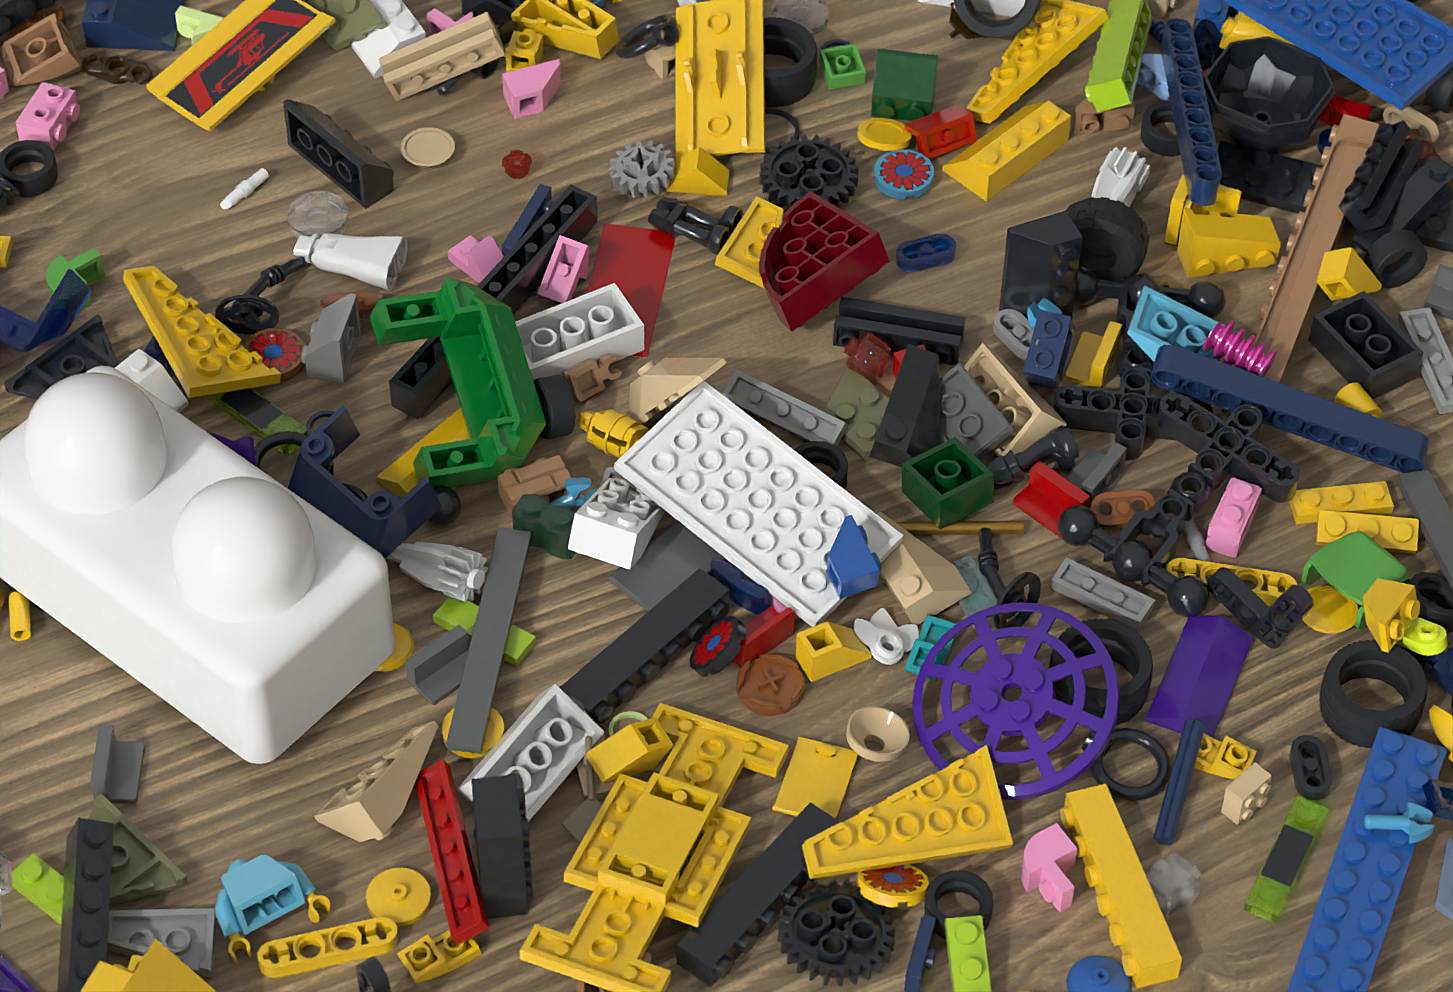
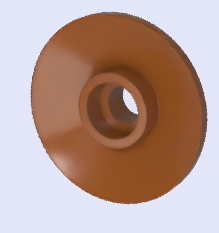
[320,292,383,319]

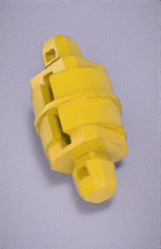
[577,409,649,459]

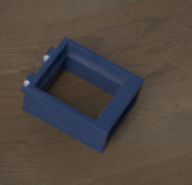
[1023,309,1075,390]

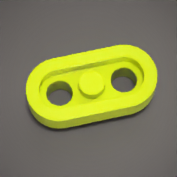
[1395,617,1448,656]

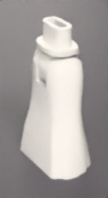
[294,233,407,291]

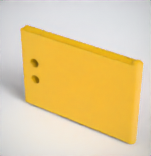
[772,737,859,819]

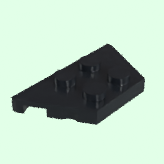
[4,314,118,399]

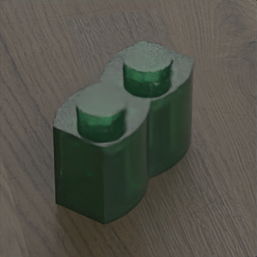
[512,494,576,559]

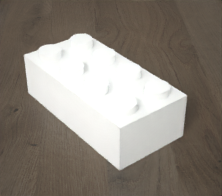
[515,283,644,381]

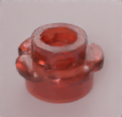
[502,150,532,179]

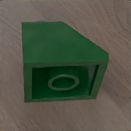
[871,48,938,121]

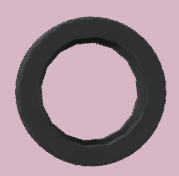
[953,0,1042,38]
[764,17,818,108]
[1049,619,1153,725]
[1319,640,1427,749]

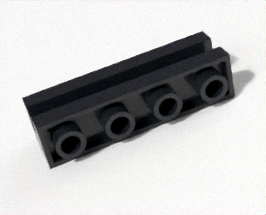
[1338,120,1424,233]
[833,297,966,366]

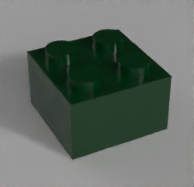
[901,437,994,529]

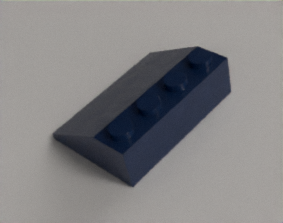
[82,0,185,51]

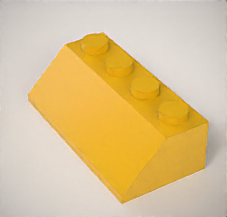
[942,100,1071,202]

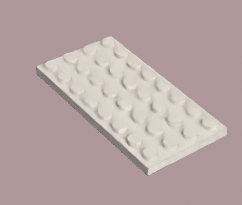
[614,381,904,627]

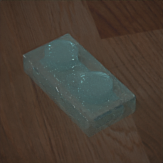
[952,554,997,617]

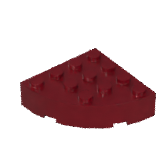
[759,191,890,332]

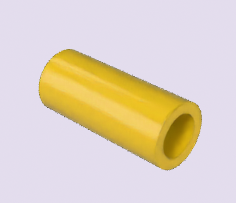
[9,591,31,641]

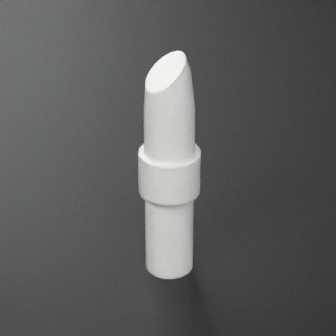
[220,168,269,209]

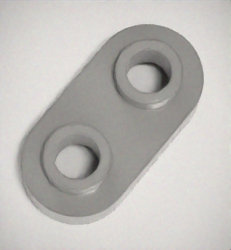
[993,309,1039,360]

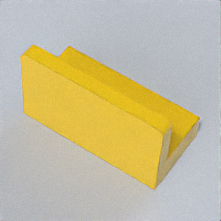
[1065,321,1122,389]

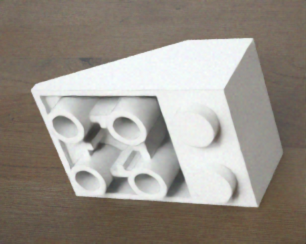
[568,478,665,570]

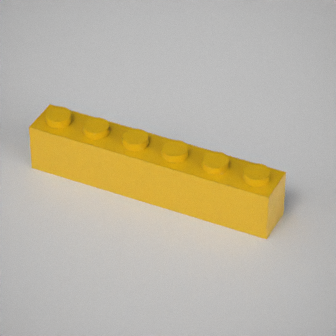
[1060,784,1182,988]

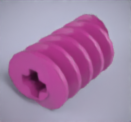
[1202,321,1277,377]

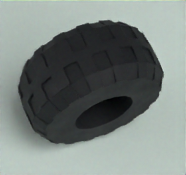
[1066,197,1149,282]

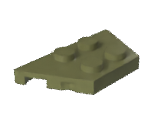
[308,0,388,51]
[823,365,889,460]
[65,793,188,905]

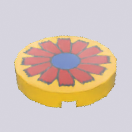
[856,864,929,907]

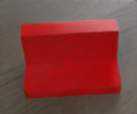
[904,105,978,159]
[1013,461,1090,538]
[732,606,795,668]

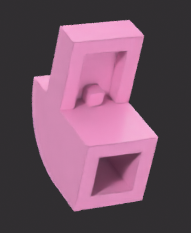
[1021,823,1077,912]

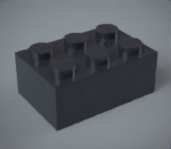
[1308,291,1424,399]

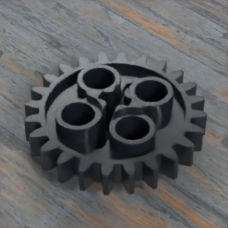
[760,135,859,209]
[777,883,896,986]

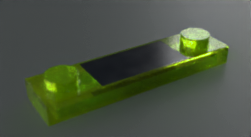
[204,388,309,456]
[1243,796,1329,924]

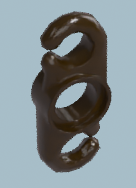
[82,54,153,85]

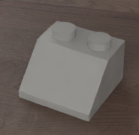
[301,293,361,383]

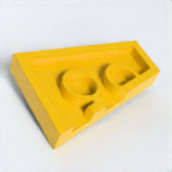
[714,196,784,288]

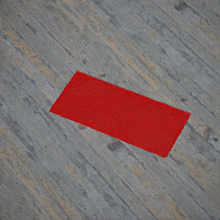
[586,223,676,358]

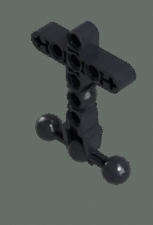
[1053,266,1226,460]
[1057,393,1299,618]

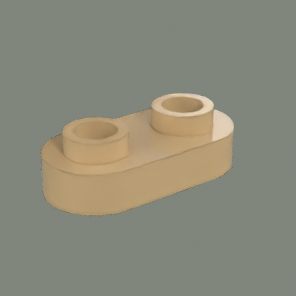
[1383,104,1439,148]

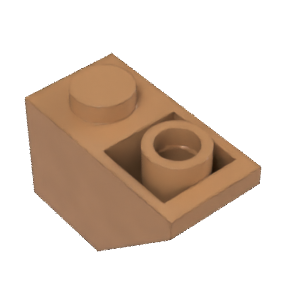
[1072,97,1135,135]

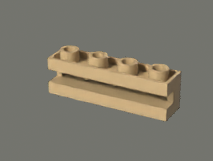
[379,12,505,101]

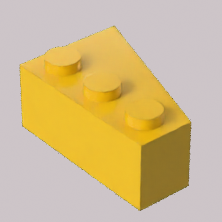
[511,0,620,59]
[1177,209,1281,278]

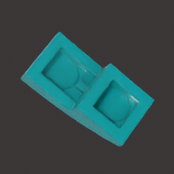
[904,615,957,681]

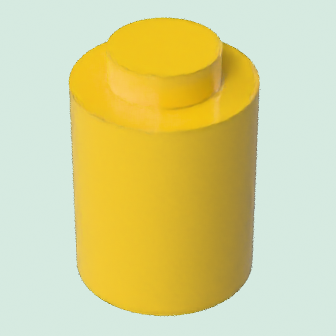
[1334,382,1382,419]

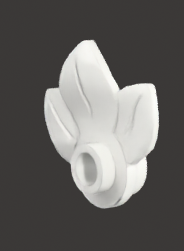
[854,608,919,665]

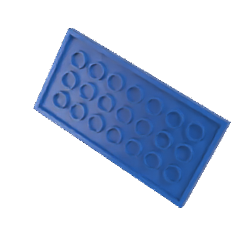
[1222,0,1453,111]

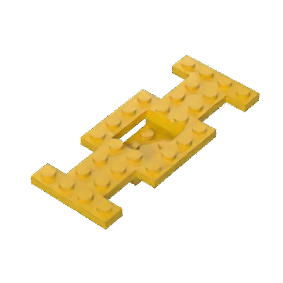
[520,703,789,992]

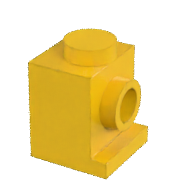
[505,29,543,72]

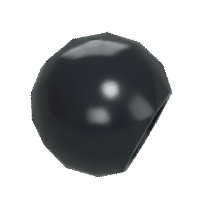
[427,485,461,523]

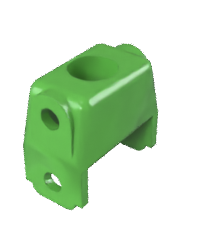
[1301,531,1410,631]

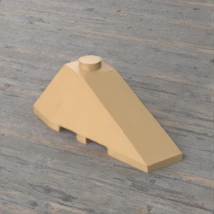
[964,343,1067,457]
[628,358,727,424]
[877,512,972,625]
[314,720,438,842]

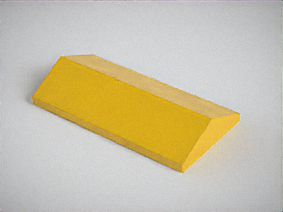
[376,407,470,498]

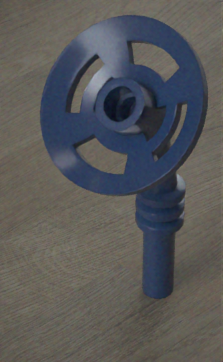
[1149,17,1224,73]

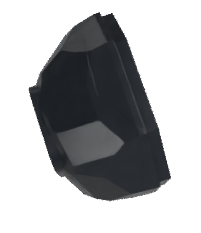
[1203,36,1336,154]

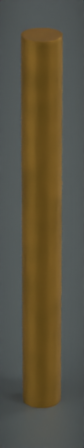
[896,521,1024,535]

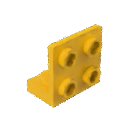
[1164,174,1242,246]

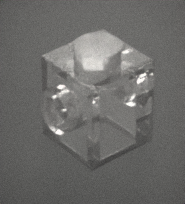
[1146,851,1202,917]

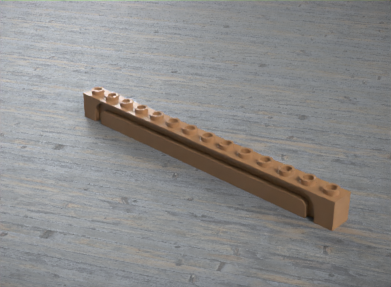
[1222,114,1379,449]

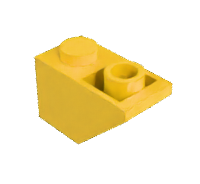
[1316,247,1382,301]
[1362,578,1420,652]
[796,622,872,683]
[585,717,674,783]

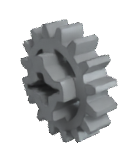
[609,141,676,198]

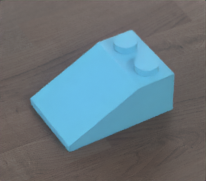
[1127,286,1225,361]

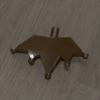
[949,2,987,39]

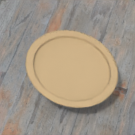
[400,127,455,167]

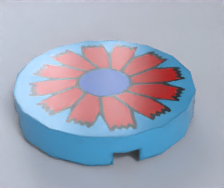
[874,149,934,200]

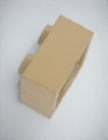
[1221,762,1272,825]

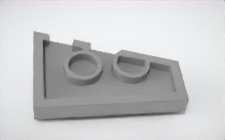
[107,908,216,978]

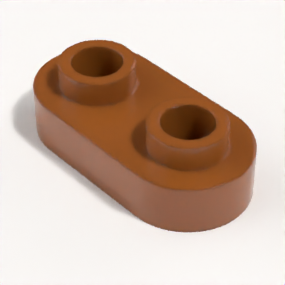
[1089,490,1156,526]

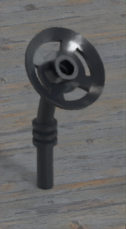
[215,256,307,334]
[978,528,1041,630]

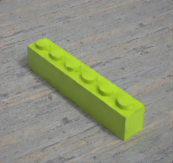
[1085,0,1153,112]

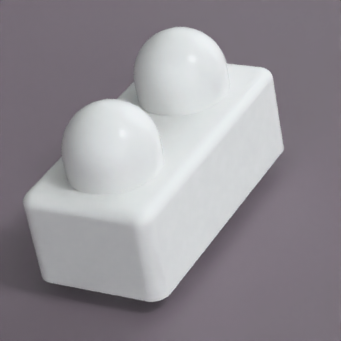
[0,366,395,764]

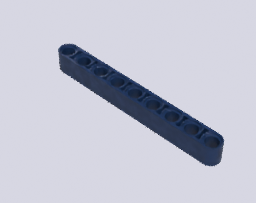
[1160,18,1222,206]
[1151,345,1429,473]

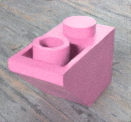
[502,59,561,119]

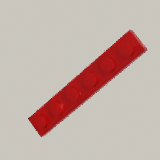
[415,759,490,944]

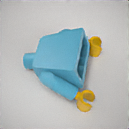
[215,855,330,964]

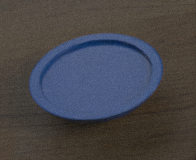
[1066,956,1132,992]

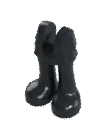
[648,197,743,255]
[987,425,1079,489]

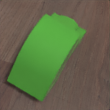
[46,248,105,319]

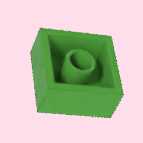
[818,44,866,90]

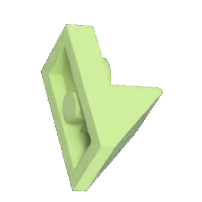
[175,6,224,45]

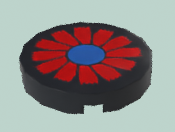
[689,616,747,677]

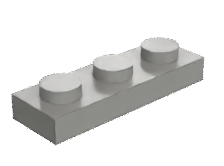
[1049,557,1155,631]

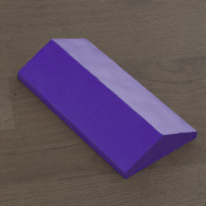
[1145,616,1253,738]

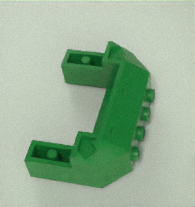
[370,278,546,488]

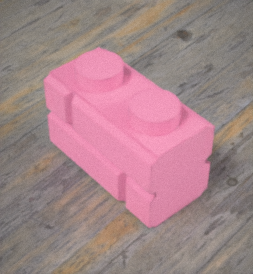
[1205,478,1262,558]

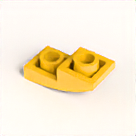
[1174,733,1257,779]
[397,930,482,983]

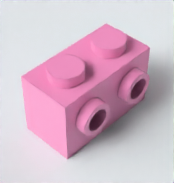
[16,82,80,151]

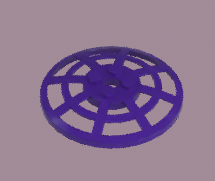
[912,603,1120,800]

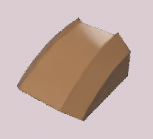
[3,13,83,87]

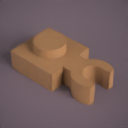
[563,353,622,403]

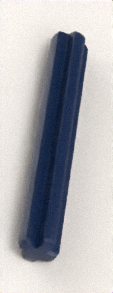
[1153,719,1205,845]

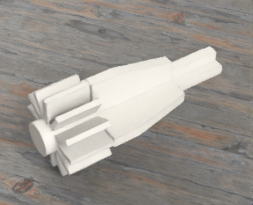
[1091,147,1151,207]
[386,541,488,602]

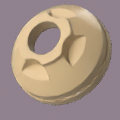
[846,706,910,762]

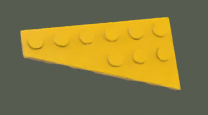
[966,0,1109,124]
[123,266,281,398]
[802,745,1013,879]

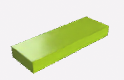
[433,596,536,666]

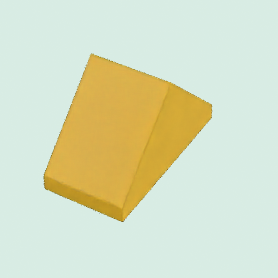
[666,147,730,196]

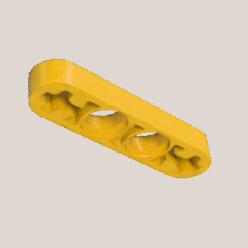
[1166,558,1297,606]
[257,917,398,978]

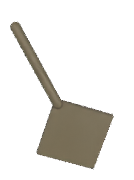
[561,735,602,843]

